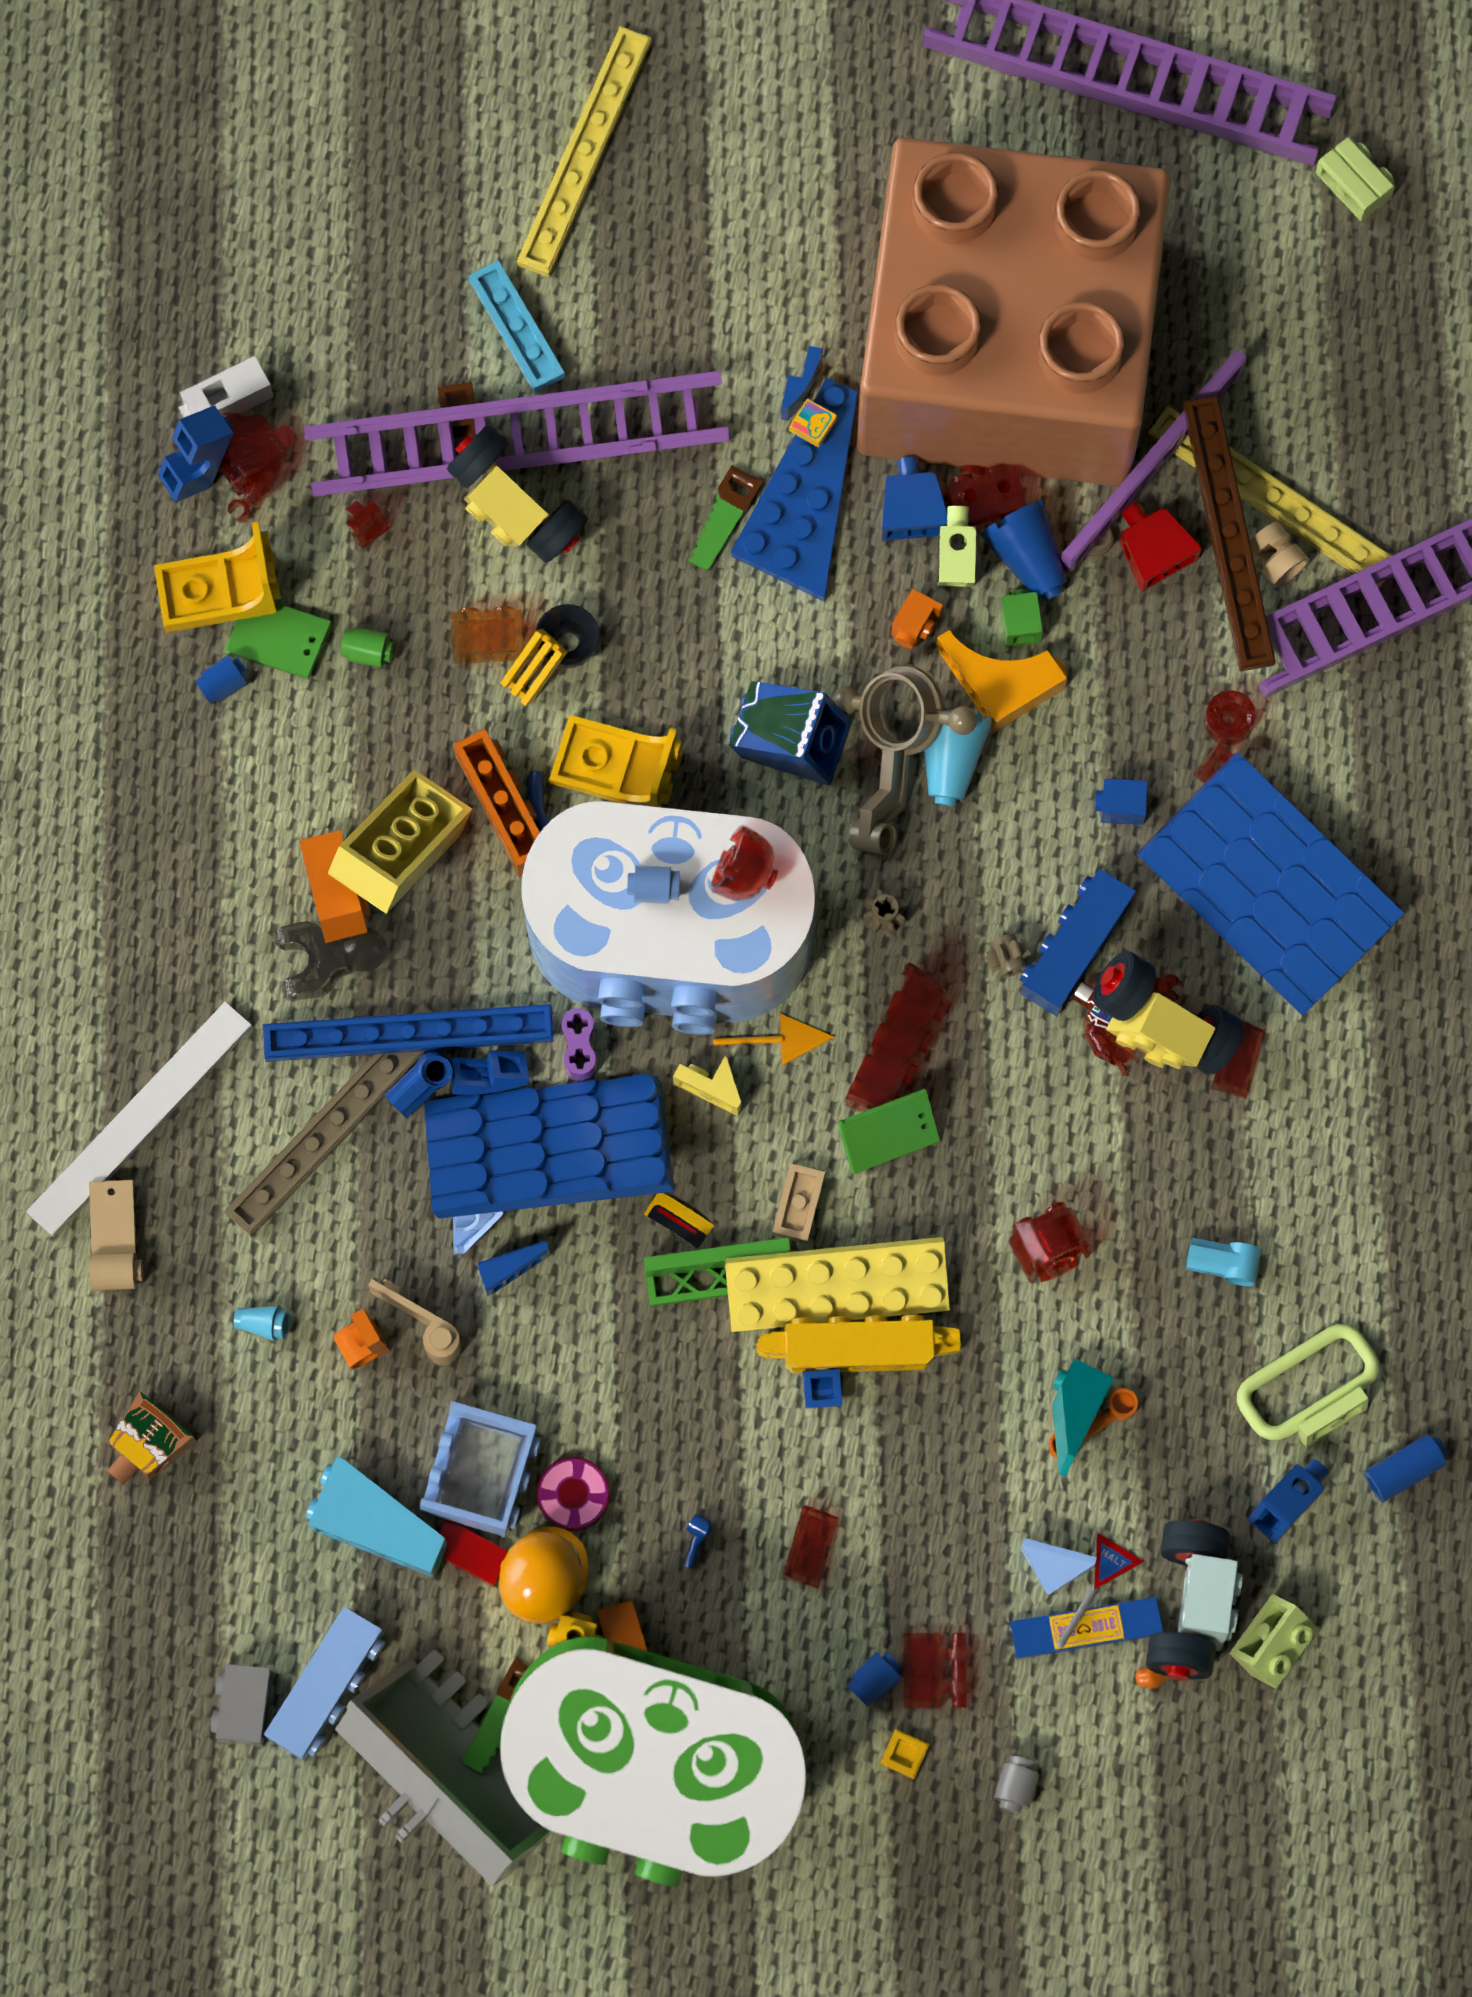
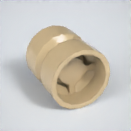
[1250,521,1310,588]

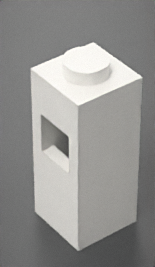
[179,356,274,419]

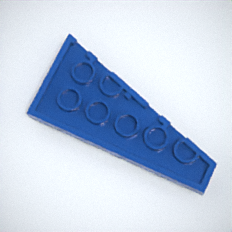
[731,377,857,602]

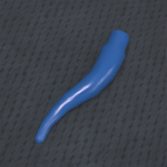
[527,771,549,831]

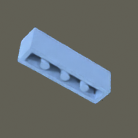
[264,1607,385,1762]

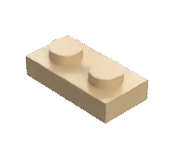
[772,1163,825,1244]

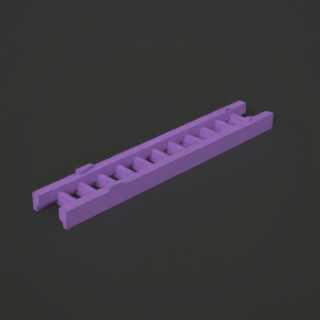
[922,0,1336,166]
[303,371,729,497]
[1258,518,1472,698]

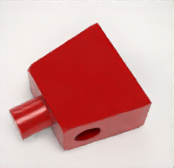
[1120,502,1201,592]

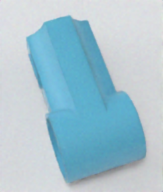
[1185,1237,1262,1287]

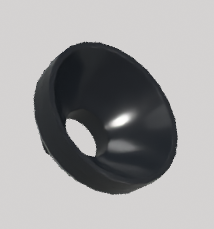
[535,604,600,668]

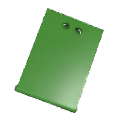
[224,603,332,680]
[837,1089,940,1174]

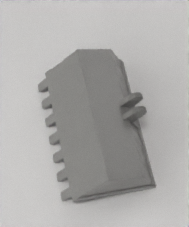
[335,1650,553,1886]

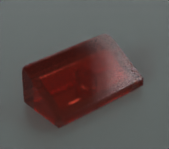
[1211,1019,1264,1099]
[783,1505,839,1589]

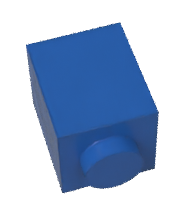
[1094,779,1147,825]

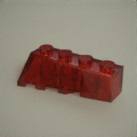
[845,962,949,1113]

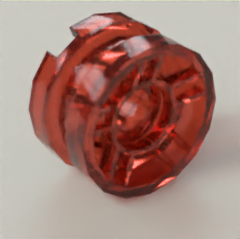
[1204,690,1256,746]

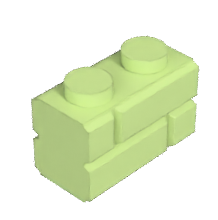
[1315,137,1395,221]

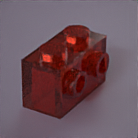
[945,464,1027,527]

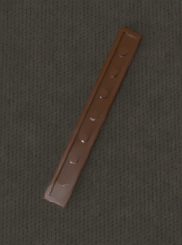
[1182,395,1276,672]

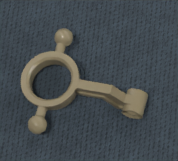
[832,666,977,855]

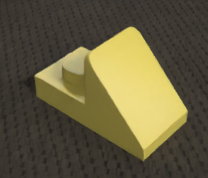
[673,1056,741,1116]

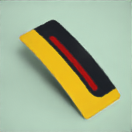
[644,1193,714,1249]

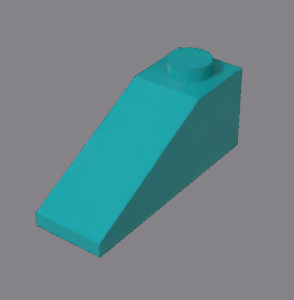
[1052,1358,1114,1477]

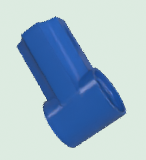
[384,1051,453,1118]

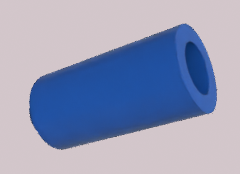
[1363,1434,1448,1503]

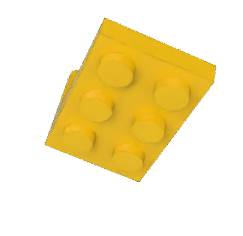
[154,521,281,633]
[549,715,683,807]

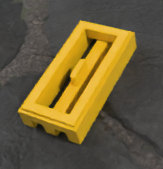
[500,628,568,706]

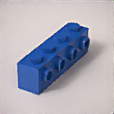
[1019,869,1136,1017]

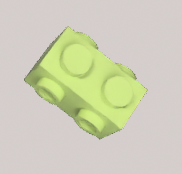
[1229,1594,1319,1689]

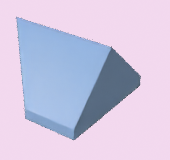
[453,1211,504,1255]

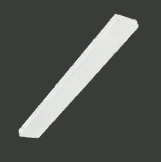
[26,1002,252,1238]

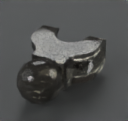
[273,921,387,1001]

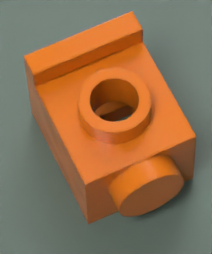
[891,589,943,649]

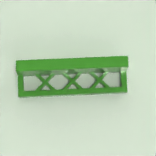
[644,1237,791,1307]

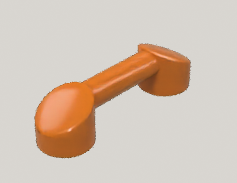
[1048,1388,1138,1459]

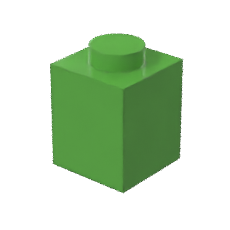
[1000,589,1043,647]

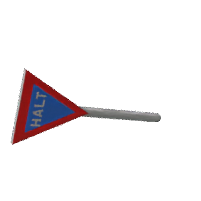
[1057,1532,1144,1648]

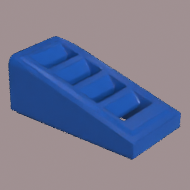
[477,1241,550,1296]

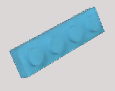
[468,260,565,393]

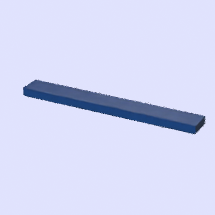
[263,1004,554,1062]

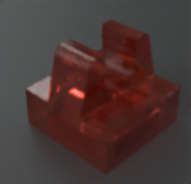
[346,500,390,549]

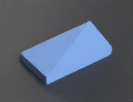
[1021,1538,1097,1594]

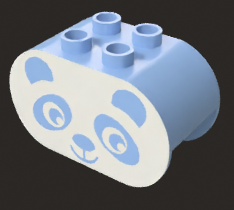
[521,801,815,1035]

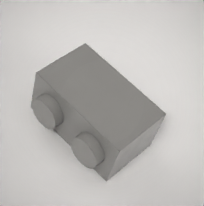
[211,1664,273,1747]

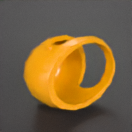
[499,1527,589,1624]

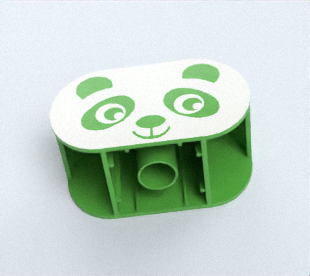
[500,1636,805,1887]

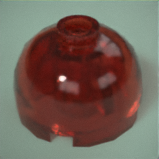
[711,825,778,901]

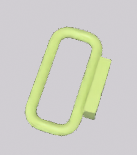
[1237,1324,1380,1448]

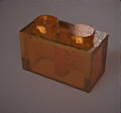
[451,606,524,664]

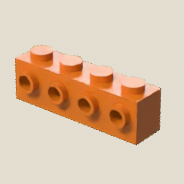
[453,729,541,878]

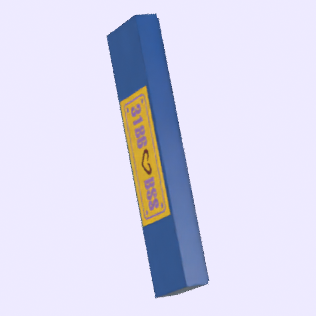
[1010,1597,1163,1660]

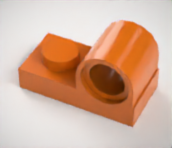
[333,1309,390,1370]

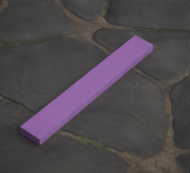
[1061,349,1246,572]

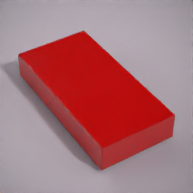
[439,1520,508,1587]

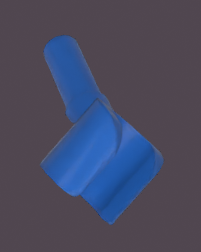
[684,1514,711,1569]

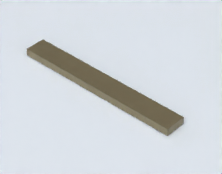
[224,1003,433,1237]

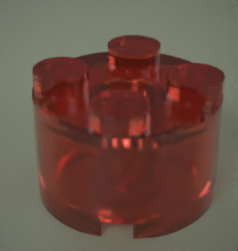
[1008,1201,1094,1283]

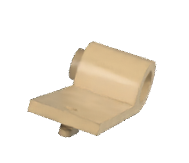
[89,1180,144,1291]
[368,1279,462,1365]

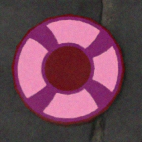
[536,1457,610,1531]

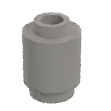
[994,1755,1040,1814]

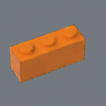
[299,830,371,943]

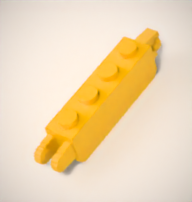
[755,1315,961,1374]

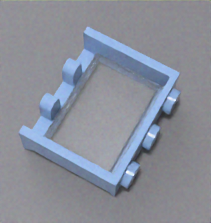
[420,1401,541,1538]

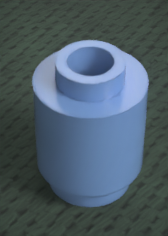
[627,865,680,904]

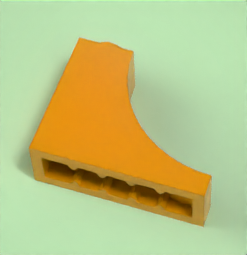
[936,630,1068,733]

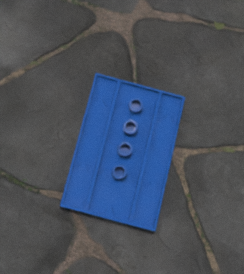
[1136,752,1405,1016]
[424,1074,675,1219]

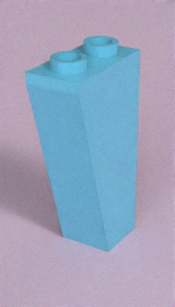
[306,1456,448,1578]

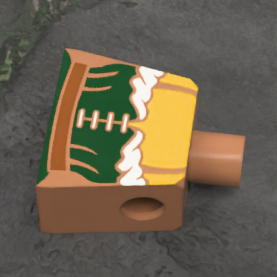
[107,1391,197,1485]

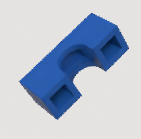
[158,405,233,503]

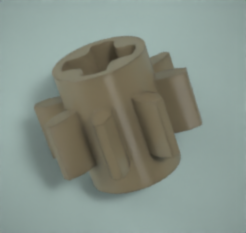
[863,889,907,935]
[986,934,1032,978]

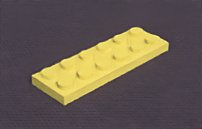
[725,1237,950,1332]

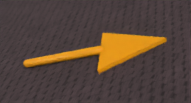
[713,1013,835,1066]

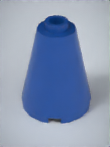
[980,499,1067,601]

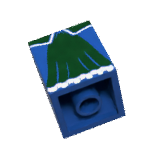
[729,681,852,786]

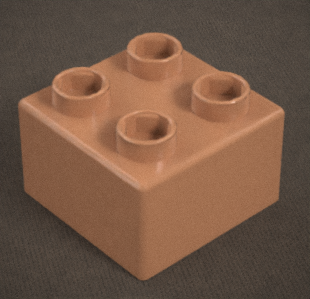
[857,137,1171,487]

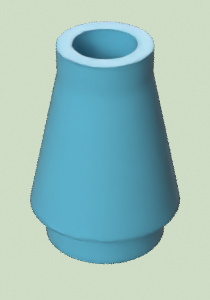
[234,1305,291,1342]

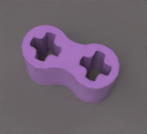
[561,1008,597,1082]

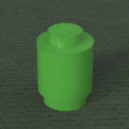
[340,627,395,668]

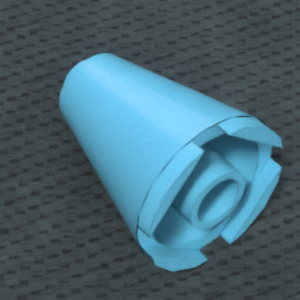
[924,708,992,807]

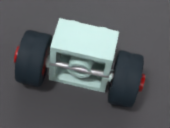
[1146,1519,1242,1681]

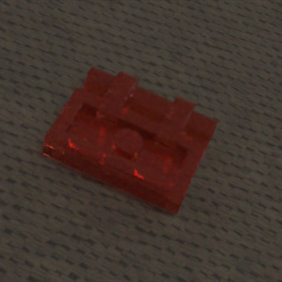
[903,1633,970,1709]

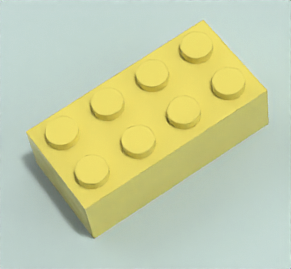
[328,769,472,914]

